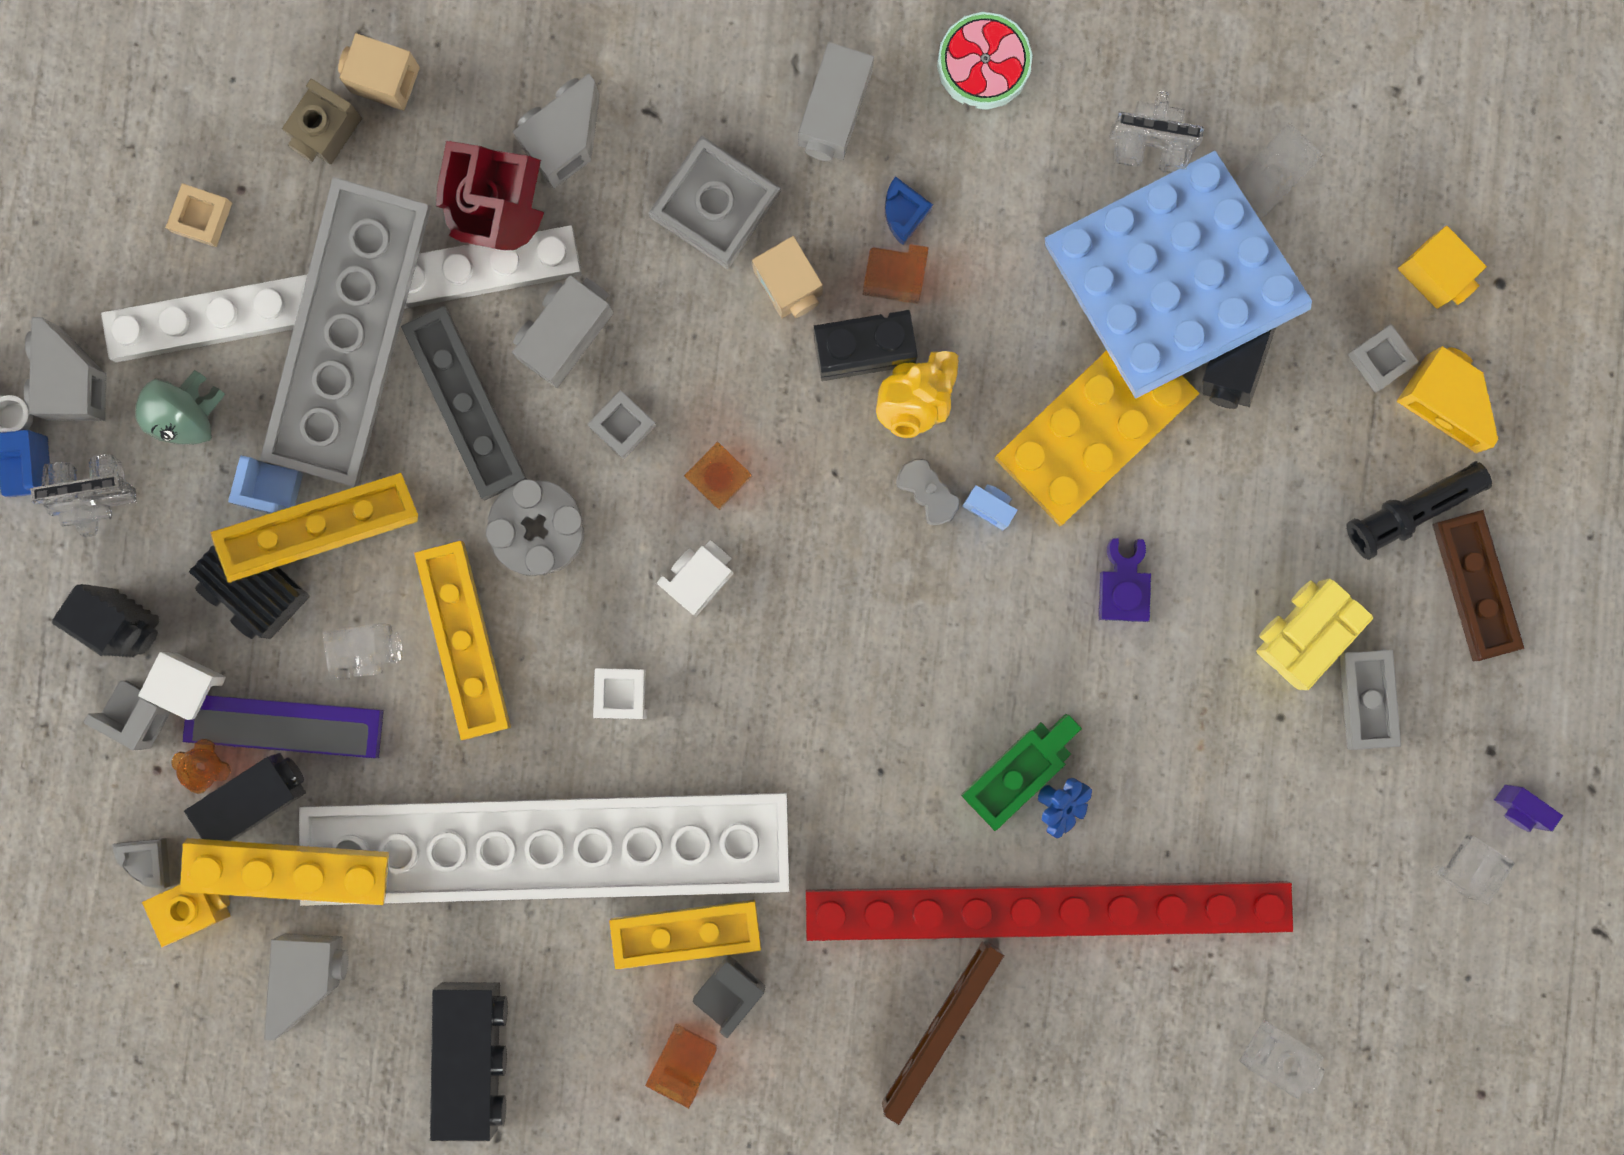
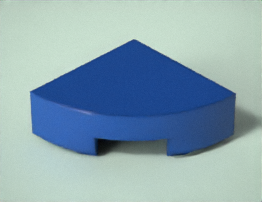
[885,176,933,246]

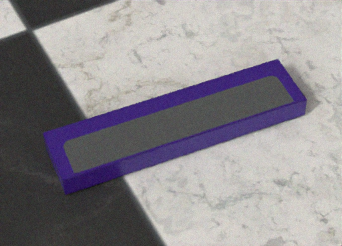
[182,695,384,758]

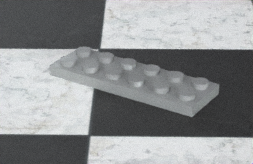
[260,177,432,487]

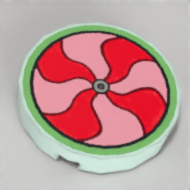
[937,12,1033,110]

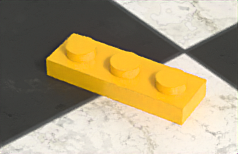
[609,900,761,970]

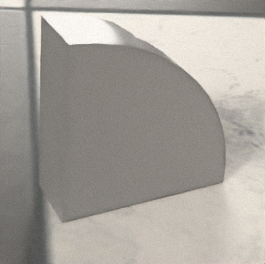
[112,838,170,888]

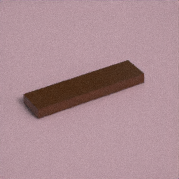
[882,940,1004,1125]

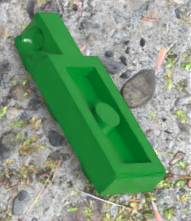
[961,714,1082,831]

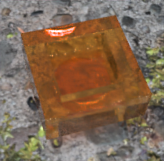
[684,441,753,511]

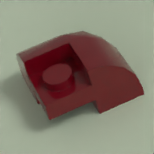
[436,141,544,250]

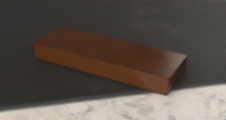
[1432,510,1525,661]

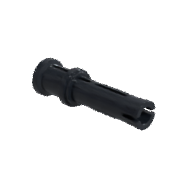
[1346,461,1492,560]

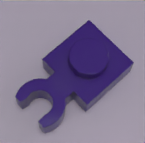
[1099,538,1151,622]

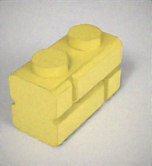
[1256,579,1373,690]

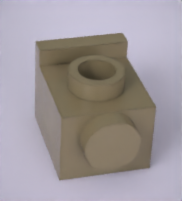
[282,78,362,165]

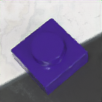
[1494,785,1563,832]

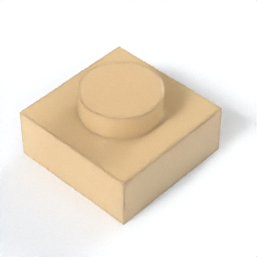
[165,183,232,247]

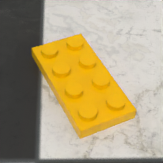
[994,350,1200,526]

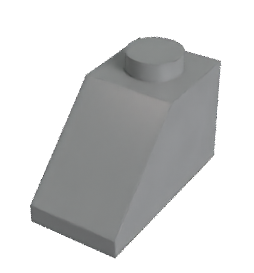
[264,933,348,1040]

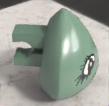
[135,370,226,445]

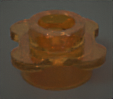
[171,739,231,794]

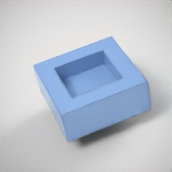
[962,484,1017,531]

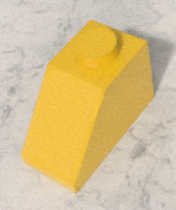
[1396,346,1498,453]

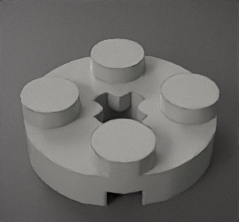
[486,479,584,576]

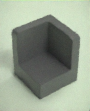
[693,955,766,1039]

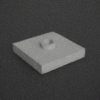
[648,135,781,269]

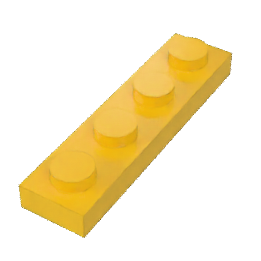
[210,473,418,583]
[414,541,511,741]
[180,838,389,905]

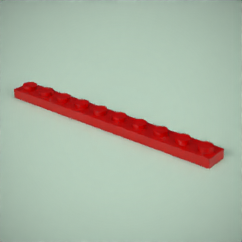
[806,881,1293,941]

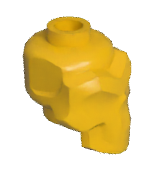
[876,351,959,438]

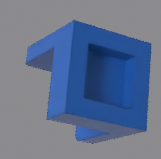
[0,430,52,497]

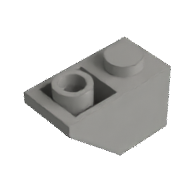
[512,74,600,189]
[24,317,106,421]

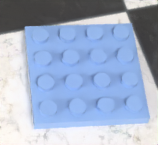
[1044,151,1312,399]

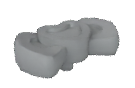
[896,459,960,525]

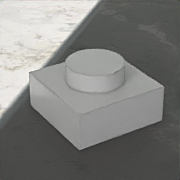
[1347,324,1420,393]
[587,390,657,459]

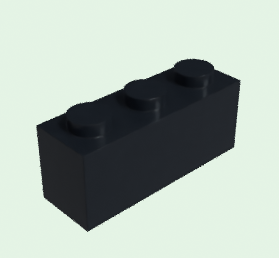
[430,982,508,1141]

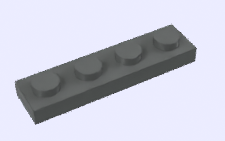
[401,306,528,501]

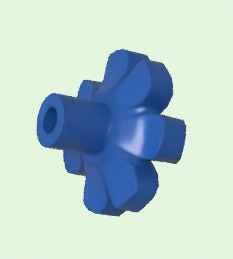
[1038,778,1092,838]

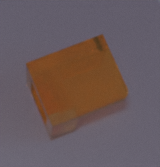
[862,244,929,304]
[645,1024,717,1109]

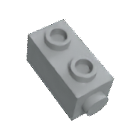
[798,42,874,161]
[512,275,614,388]

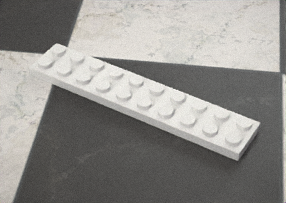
[299,793,789,906]

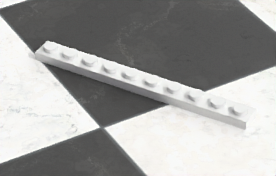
[101,225,582,362]

